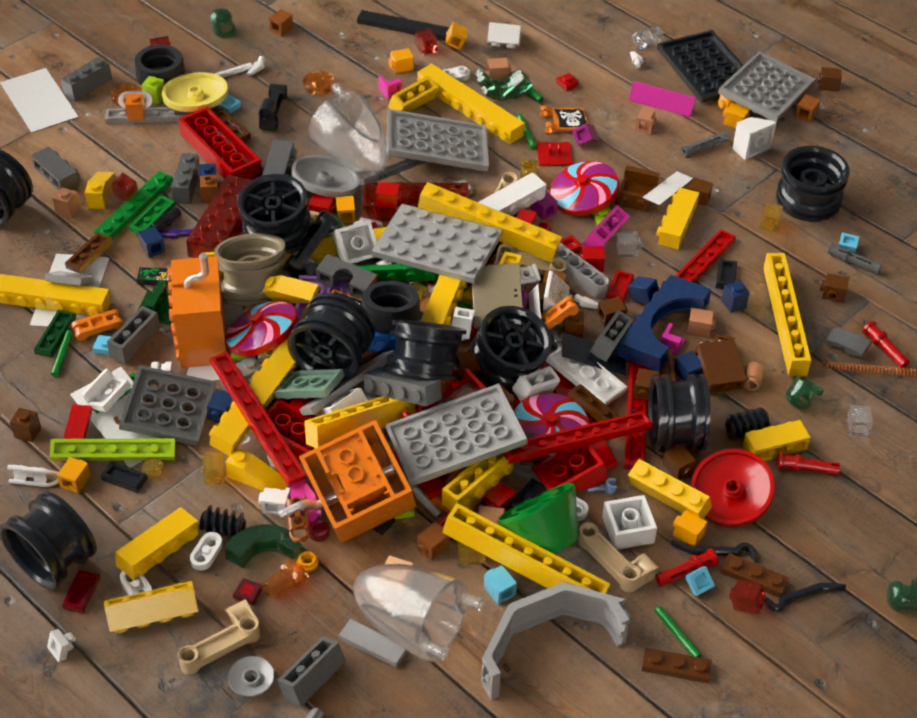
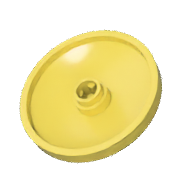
[162,72,228,112]

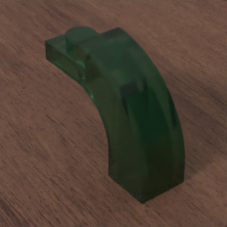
[475,69,533,101]
[224,524,302,568]

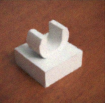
[47,629,75,662]

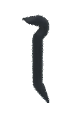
[671,540,757,563]
[761,582,846,612]

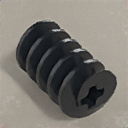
[725,407,770,440]
[199,505,246,539]

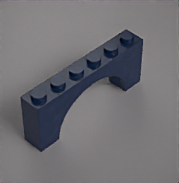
[617,275,711,372]

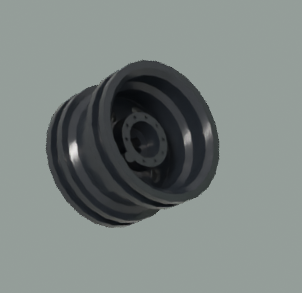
[776,146,850,222]
[0,149,33,227]
[237,174,313,254]
[287,293,376,382]
[469,306,552,394]
[386,319,467,380]
[648,374,711,451]
[0,491,97,590]

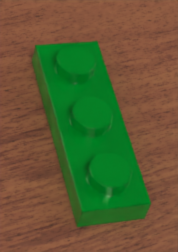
[129,195,176,235]

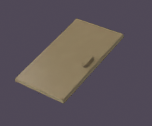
[472,263,523,329]

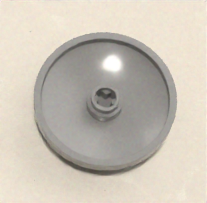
[291,155,360,198]

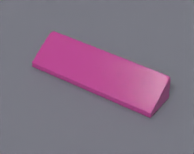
[629,81,696,117]

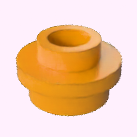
[297,551,319,572]

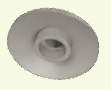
[228,656,274,697]

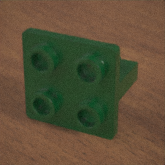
[138,280,172,325]

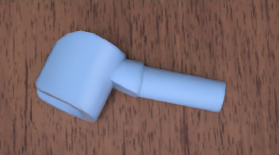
[588,478,617,494]

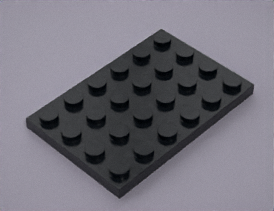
[657,30,743,103]

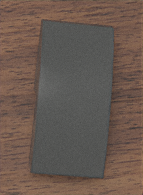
[826,327,871,357]

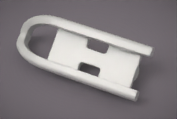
[7,465,59,487]

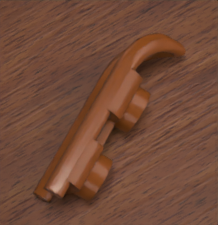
[286,496,310,543]

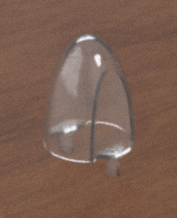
[309,83,389,175]
[353,564,485,662]

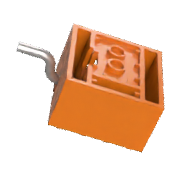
[168,253,227,368]
[278,420,416,544]

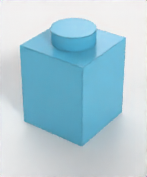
[484,565,517,605]

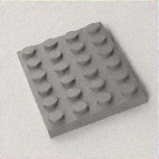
[718,51,815,122]
[387,109,489,171]
[371,204,502,284]
[385,384,528,487]

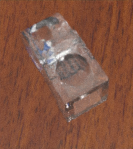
[632,25,663,50]

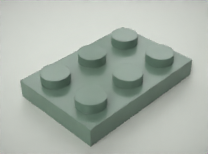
[274,369,345,400]

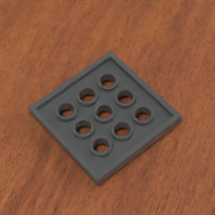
[119,365,216,446]

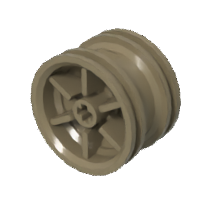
[214,233,289,306]

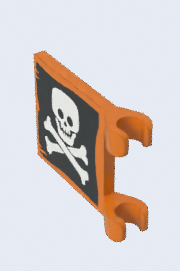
[540,105,588,134]

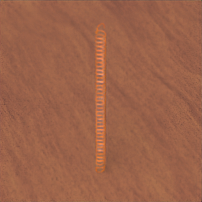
[814,361,917,377]

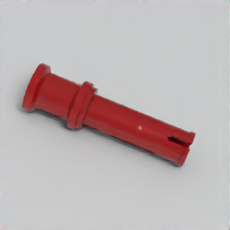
[862,321,910,369]
[776,451,840,476]
[655,548,719,587]

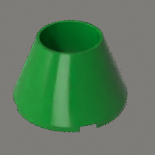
[497,483,578,553]

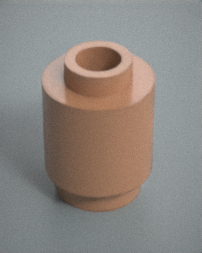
[743,362,765,391]

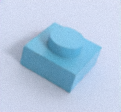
[218,95,241,114]
[838,232,859,253]
[93,335,111,356]
[685,567,715,596]

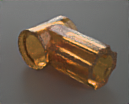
[263,559,308,599]

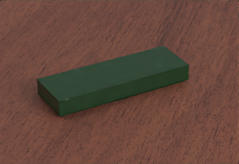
[33,310,77,358]

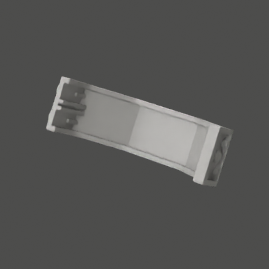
[481,582,630,700]

